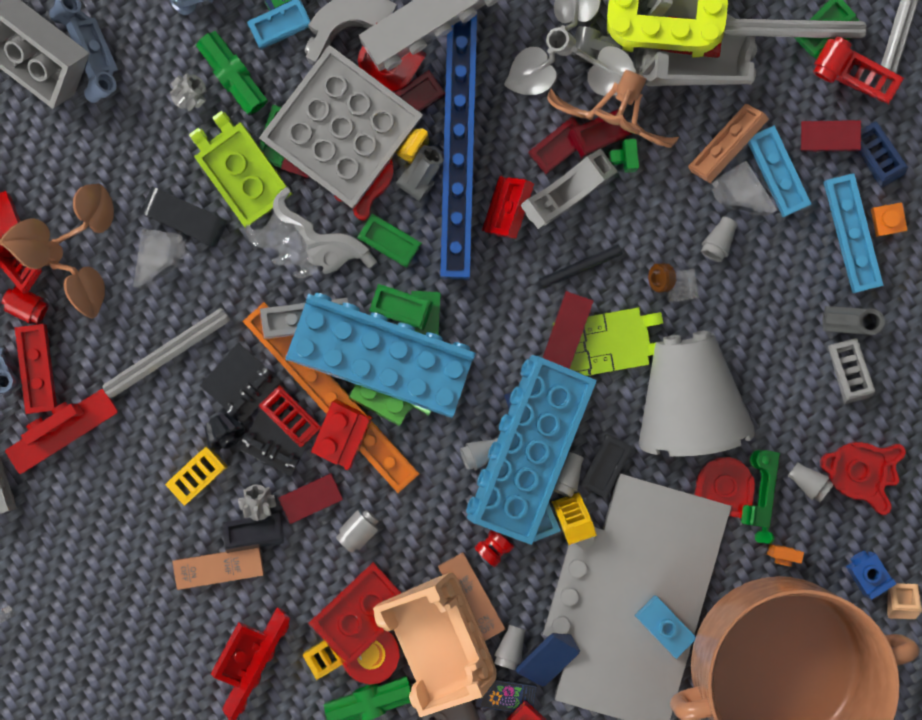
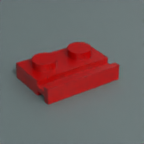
[482,176,534,239]
[311,399,373,471]

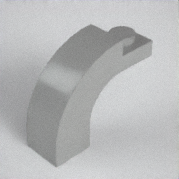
[304,0,398,66]
[520,149,618,229]

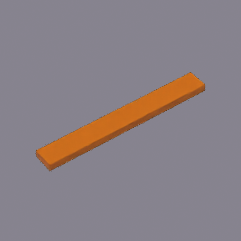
[243,302,420,493]

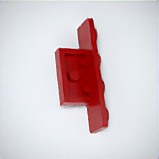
[5,389,118,474]
[211,607,290,720]

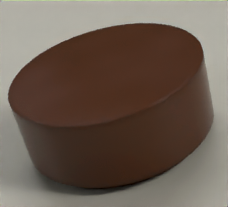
[648,263,676,293]

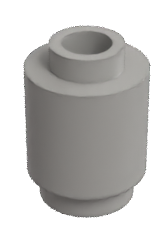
[336,509,379,553]

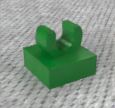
[608,139,639,173]

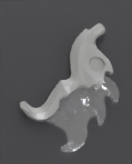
[245,187,377,278]

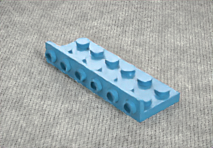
[285,293,476,418]
[466,355,597,545]

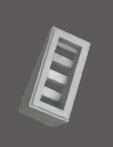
[828,338,875,404]

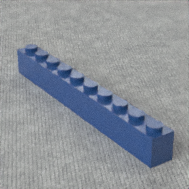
[440,10,477,280]

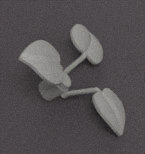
[504,0,636,96]

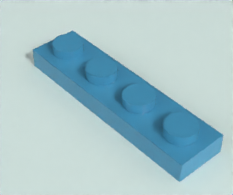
[823,173,884,293]

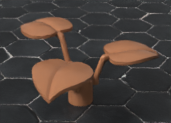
[547,69,679,148]
[0,183,114,319]

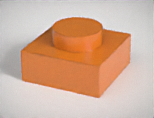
[871,202,908,237]
[767,543,804,567]

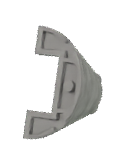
[634,0,757,86]
[639,331,755,457]

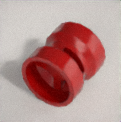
[474,530,515,568]

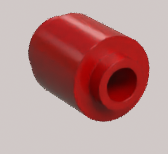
[813,37,854,83]
[2,286,49,324]

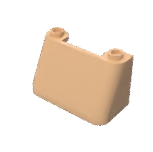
[373,572,497,717]

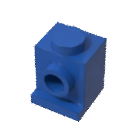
[845,551,896,600]

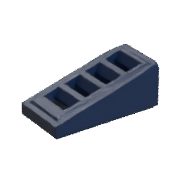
[859,121,908,188]

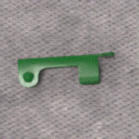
[741,450,780,544]

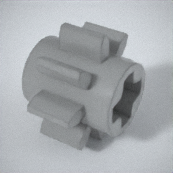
[170,73,207,111]
[238,484,276,521]

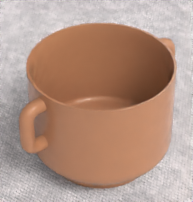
[670,576,920,720]

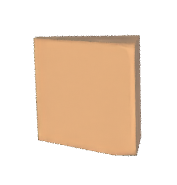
[887,583,922,619]

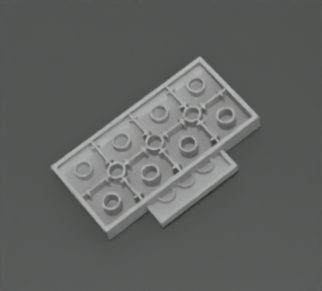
[543,473,731,720]

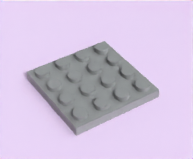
[259,45,423,209]

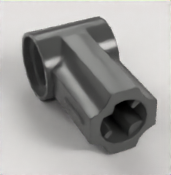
[570,26,630,63]
[396,145,444,202]
[822,306,885,335]

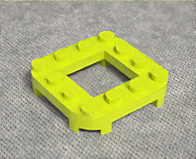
[607,0,728,58]

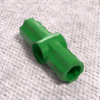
[195,31,268,116]
[323,676,412,720]

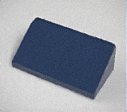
[516,633,580,686]

